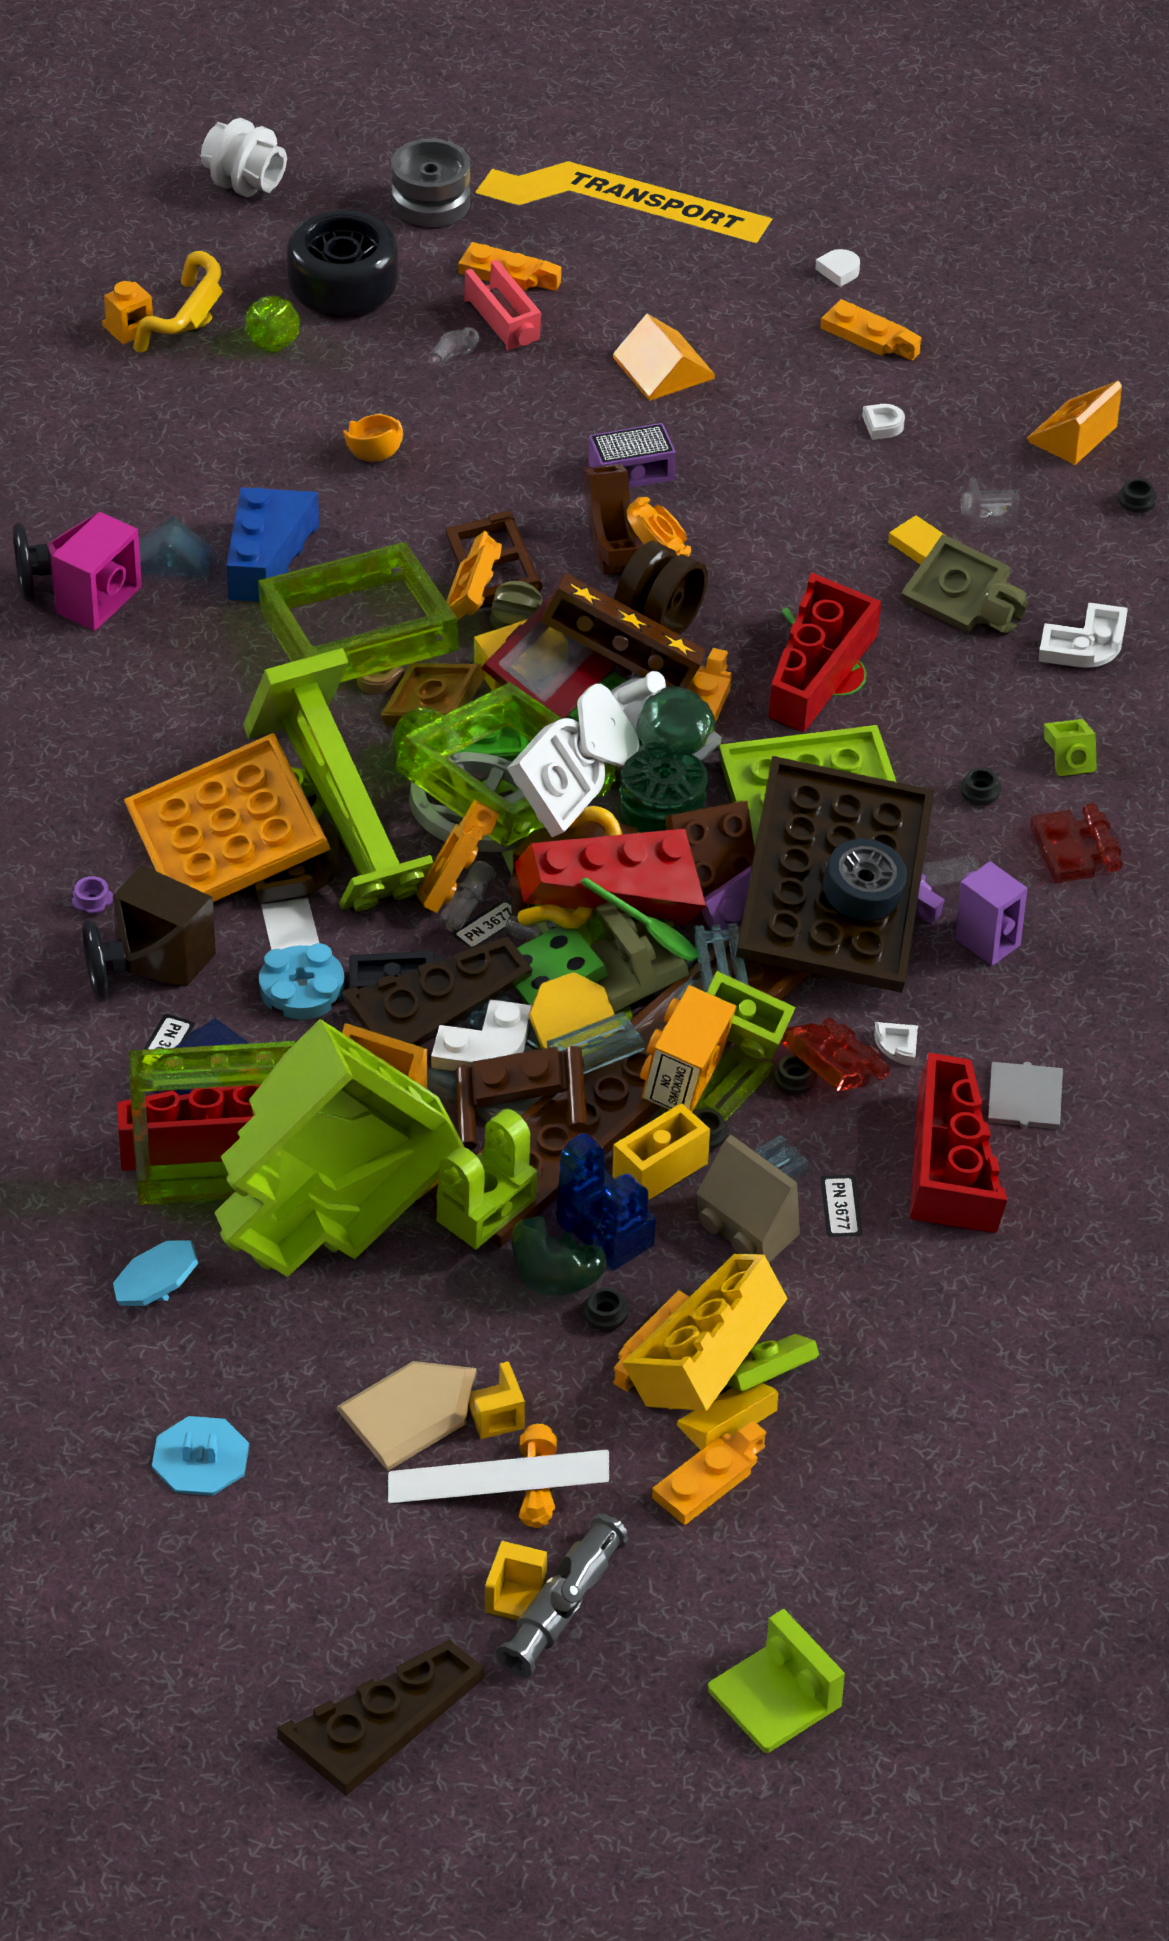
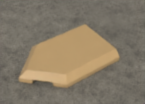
[337,1361,477,1471]

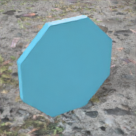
[113,1240,198,1306]
[152,1416,249,1496]

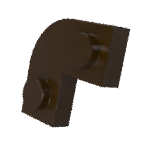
[255,825,339,903]

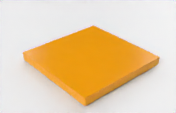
[124,733,330,902]

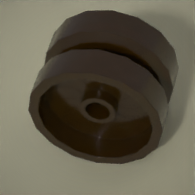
[614,540,708,635]

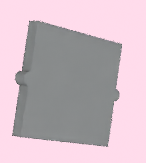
[988,1062,1063,1129]

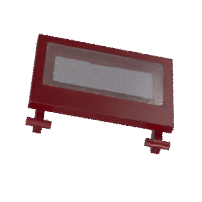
[481,595,633,725]

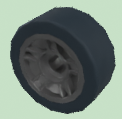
[823,838,906,921]

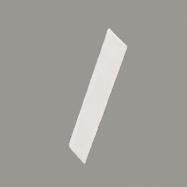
[388,1450,609,1503]

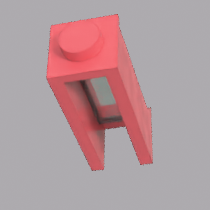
[464,260,541,351]

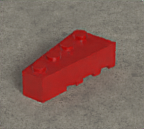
[769,572,882,733]
[514,829,706,925]
[909,1052,1008,1233]
[118,1072,266,1171]

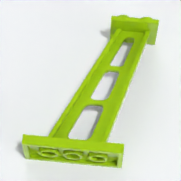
[243,648,433,912]

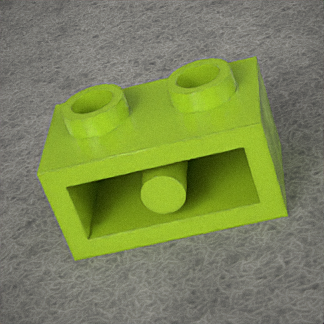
[707,971,796,1060]

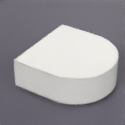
[815,249,860,287]
[862,404,905,440]

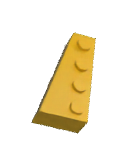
[622,1254,788,1411]

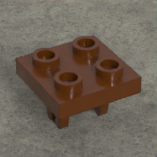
[665,801,755,894]

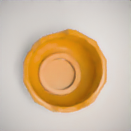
[343,414,403,463]

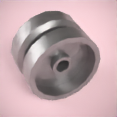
[391,138,470,228]

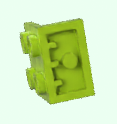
[708,1609,845,1753]

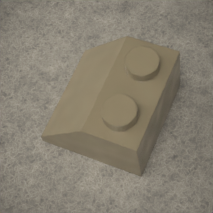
[696,1135,800,1262]

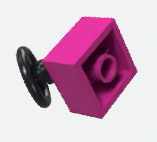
[12,512,142,631]

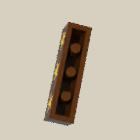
[540,573,705,698]

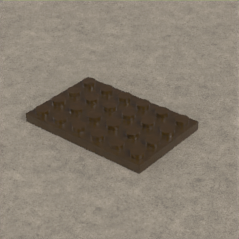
[735,756,934,993]

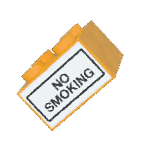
[640,985,736,1112]

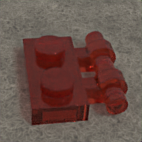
[1030,803,1123,884]
[780,1017,890,1092]

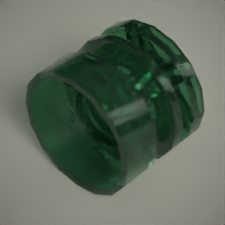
[618,746,708,833]

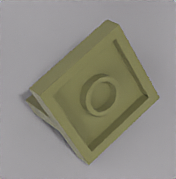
[589,902,690,1012]

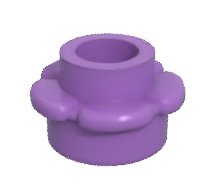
[72,876,113,914]

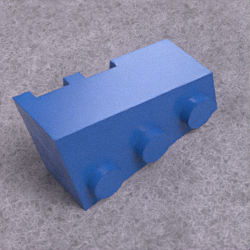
[226,487,319,602]

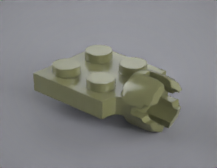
[901,534,1028,634]

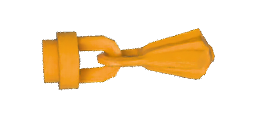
[519,1424,557,1528]

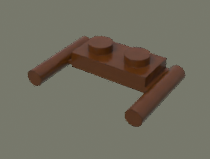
[455,1046,587,1149]

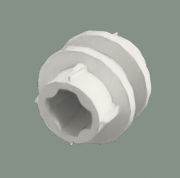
[200,118,287,197]

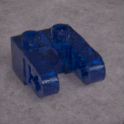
[556,1133,656,1271]

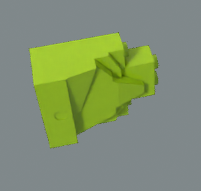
[214,1019,464,1277]

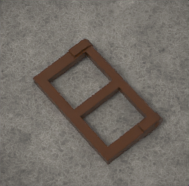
[445,511,543,605]

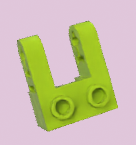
[436,1109,537,1249]

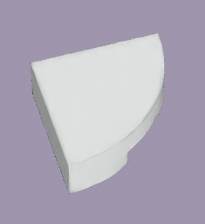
[874,1022,918,1066]

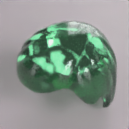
[636,686,715,756]
[512,1216,607,1296]

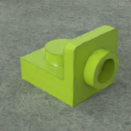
[1044,719,1097,776]

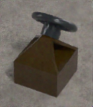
[82,865,216,1002]

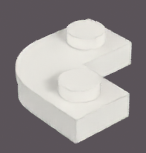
[1038,603,1128,668]
[431,1000,532,1071]

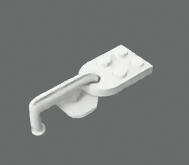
[507,671,666,837]

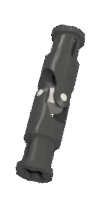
[496,1513,629,1678]

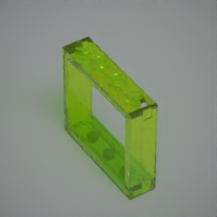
[258,541,459,682]
[395,682,616,847]
[129,1041,297,1205]

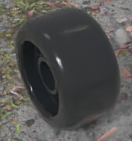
[287,210,398,317]

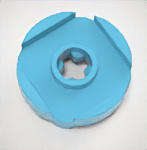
[259,943,345,1020]

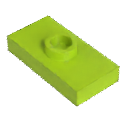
[726,1334,820,1391]

